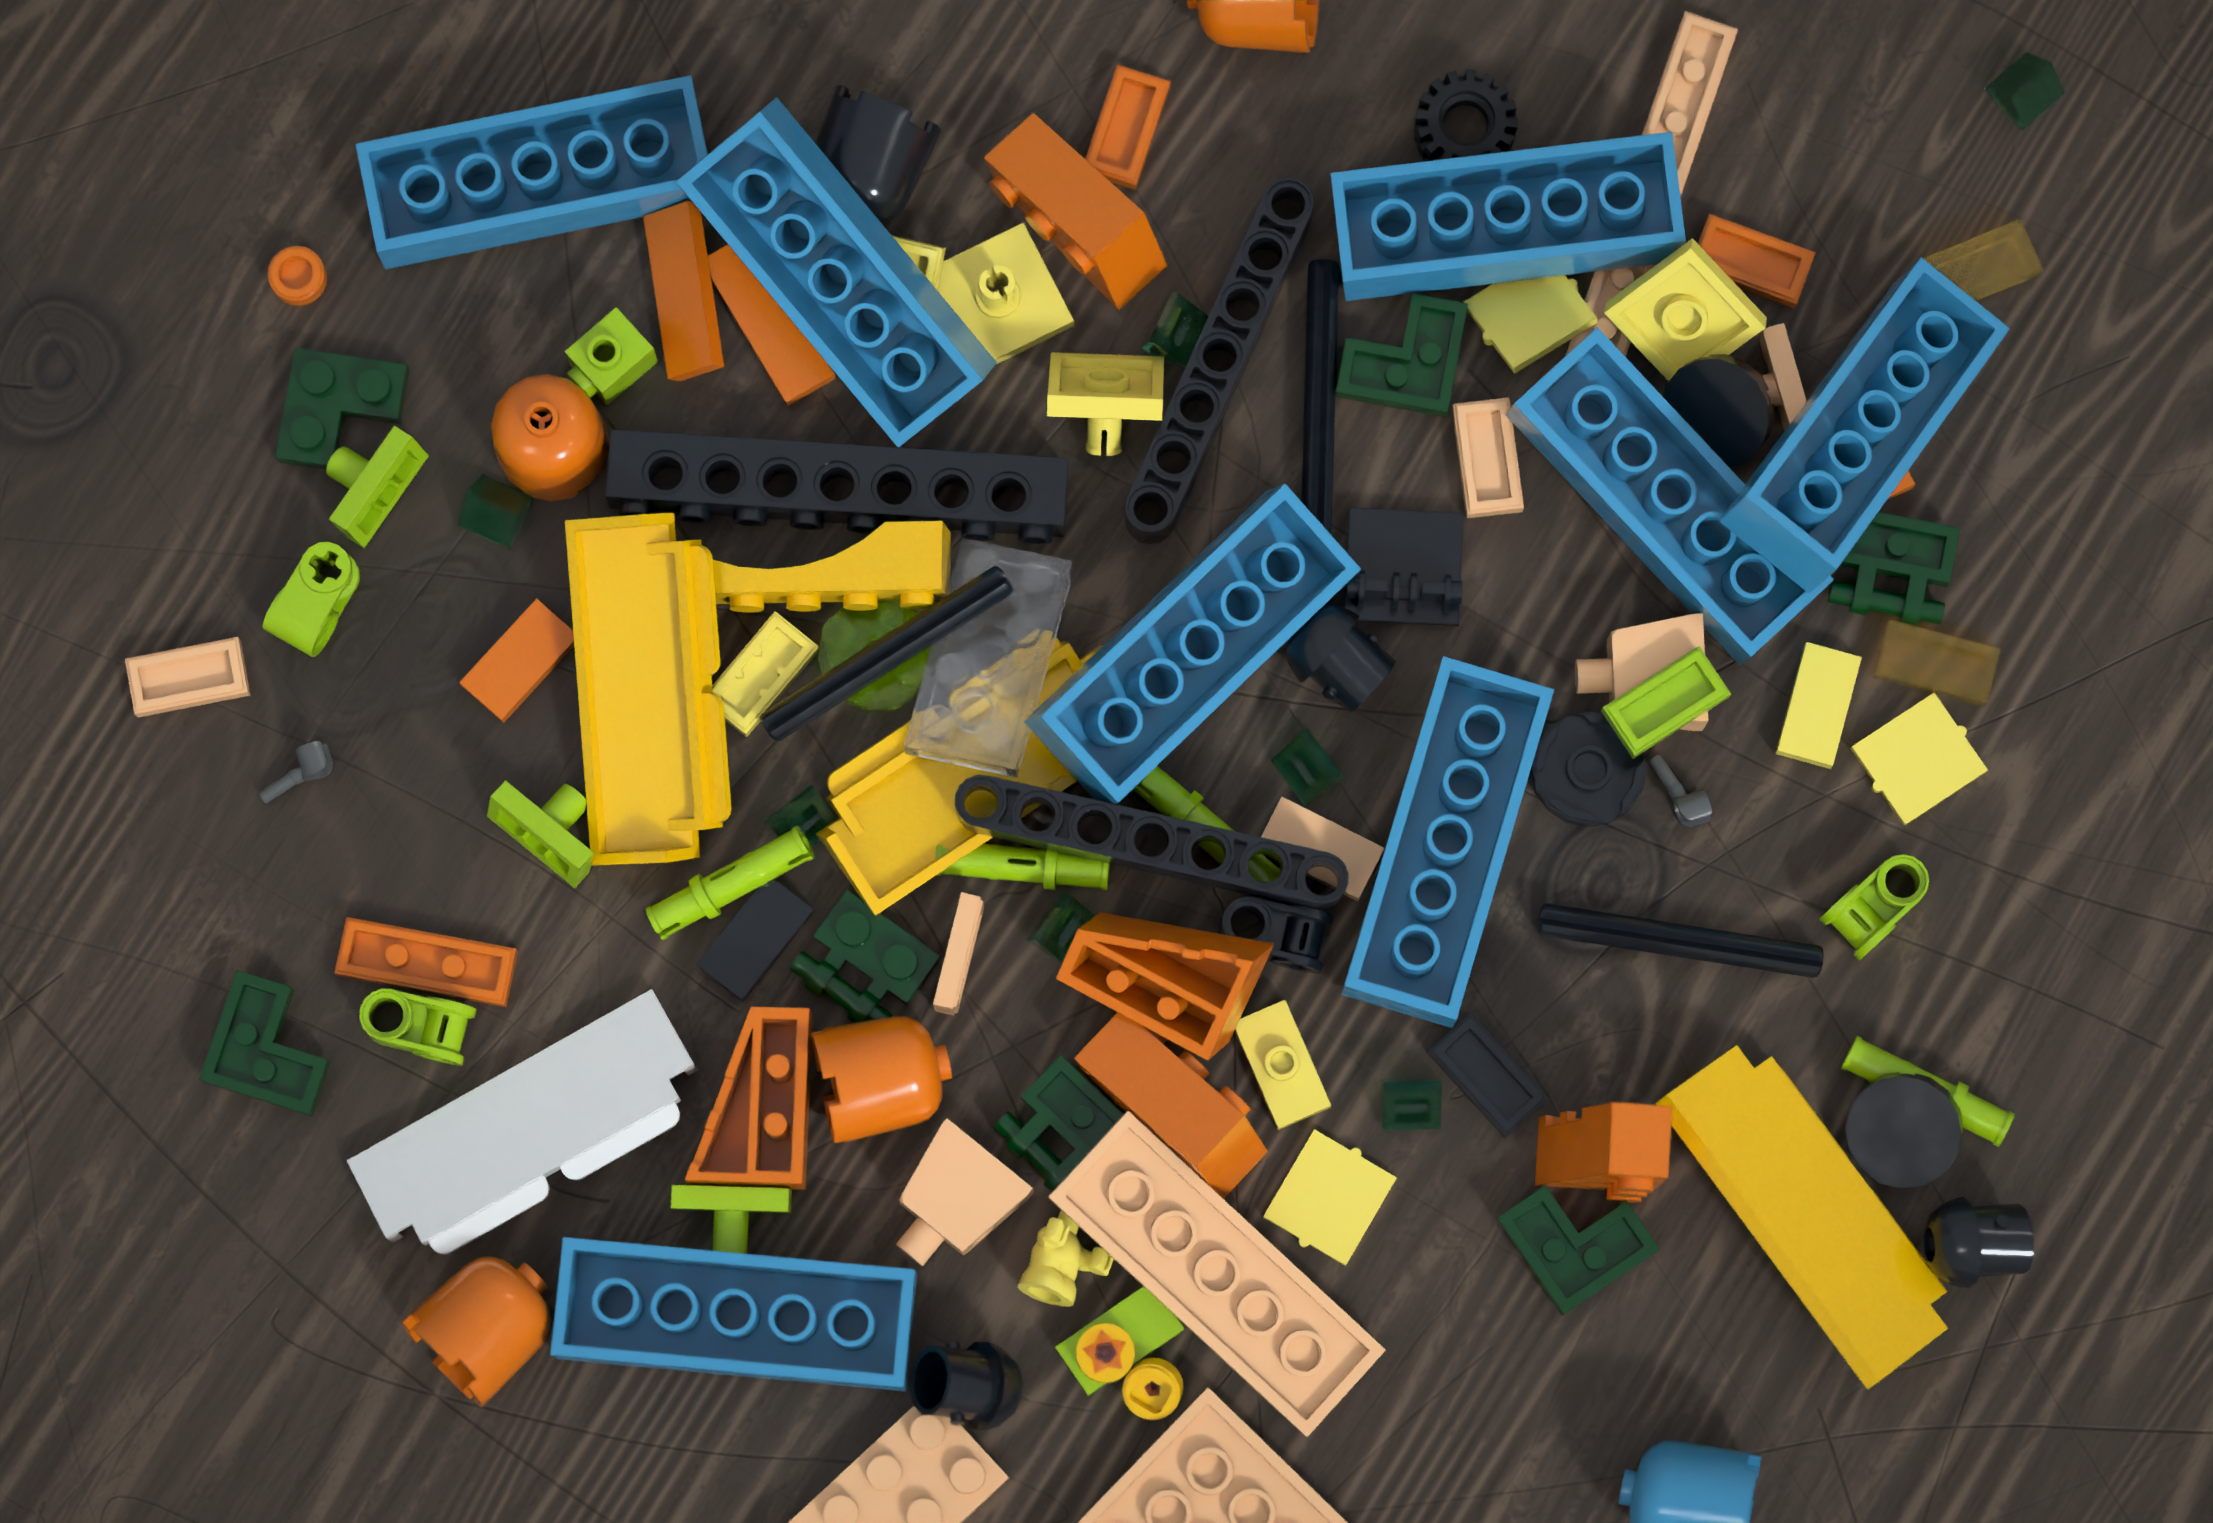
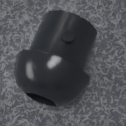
[1285,605,1396,712]
[1923,1197,2034,1288]
[910,1342,1023,1431]

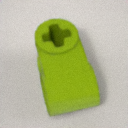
[262,542,360,657]
[1820,854,1929,961]
[359,989,477,1066]

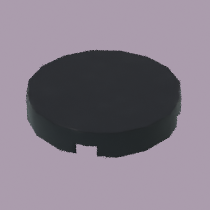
[1663,354,1775,468]
[1531,711,1647,828]
[1845,1072,1963,1189]

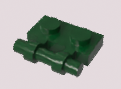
[1828,512,1960,626]
[790,890,941,1023]
[993,1055,1123,1192]

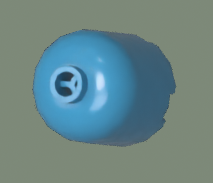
[1619,1440,1762,1523]

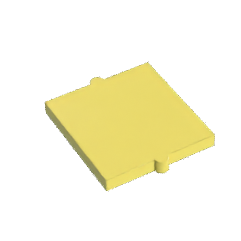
[1463,275,1598,374]
[1850,693,1988,826]
[1263,1129,1397,1266]

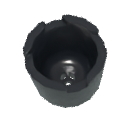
[815,85,941,223]

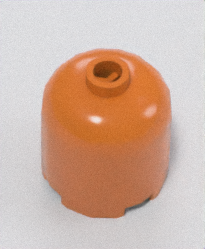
[1187,0,1319,53]
[491,374,610,502]
[811,1016,952,1143]
[401,1256,552,1407]

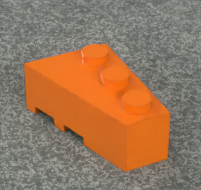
[685,1007,813,1190]
[1074,1012,1268,1199]

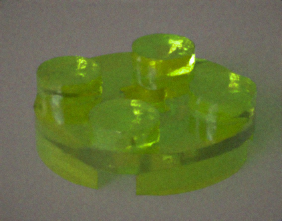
[818,601,933,713]

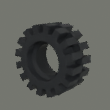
[1414,69,1518,161]

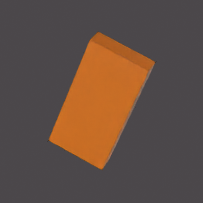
[1085,64,1171,190]
[1698,214,1816,309]
[459,598,574,724]

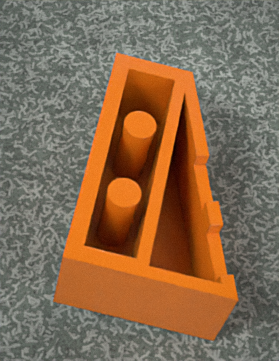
[984,113,1168,311]
[1056,912,1274,1061]
[1535,1102,1672,1203]

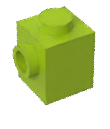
[565,307,658,406]

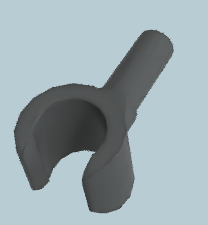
[258,741,333,804]
[1649,754,1712,827]

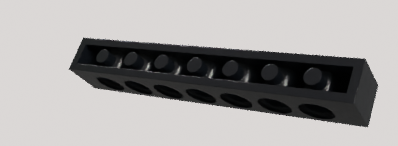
[606,429,1069,544]

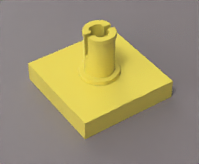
[937,222,1074,364]
[1604,238,1767,381]
[1047,352,1164,456]

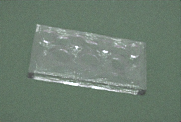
[904,538,1074,778]

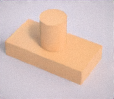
[1759,323,1807,431]

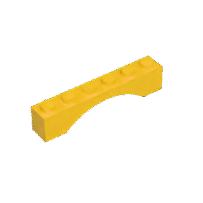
[713,521,951,613]

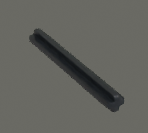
[1302,259,1339,533]
[760,566,1014,741]
[1538,903,1824,978]

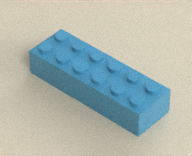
[356,75,708,269]
[676,97,997,448]
[1331,132,1686,301]
[1719,257,2010,593]
[1506,327,1834,665]
[1024,484,1361,804]
[1341,656,1554,1028]
[550,1237,917,1391]

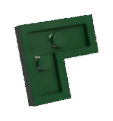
[1335,293,1468,418]
[275,348,410,469]
[199,970,331,1117]
[1496,1185,1660,1316]

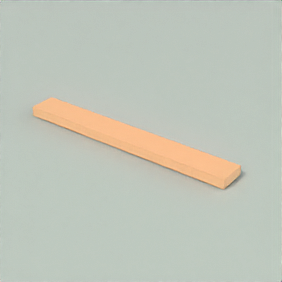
[1566,11,1738,357]

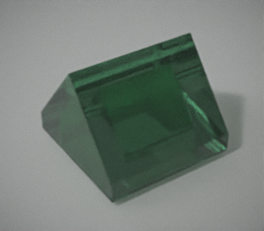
[1984,52,2065,131]
[1141,291,1209,368]
[458,474,534,550]
[1271,729,1346,806]
[764,785,837,847]
[1026,892,1095,964]
[1381,1078,1442,1130]

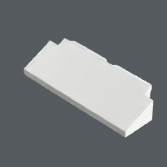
[347,989,698,1254]

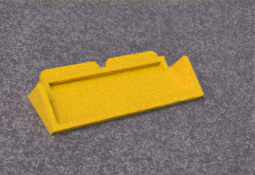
[565,513,731,866]
[816,633,1102,916]
[1655,1045,1948,1390]

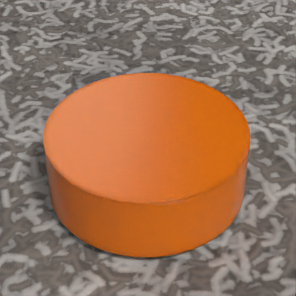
[268,246,327,306]

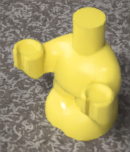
[1017,1210,1114,1307]

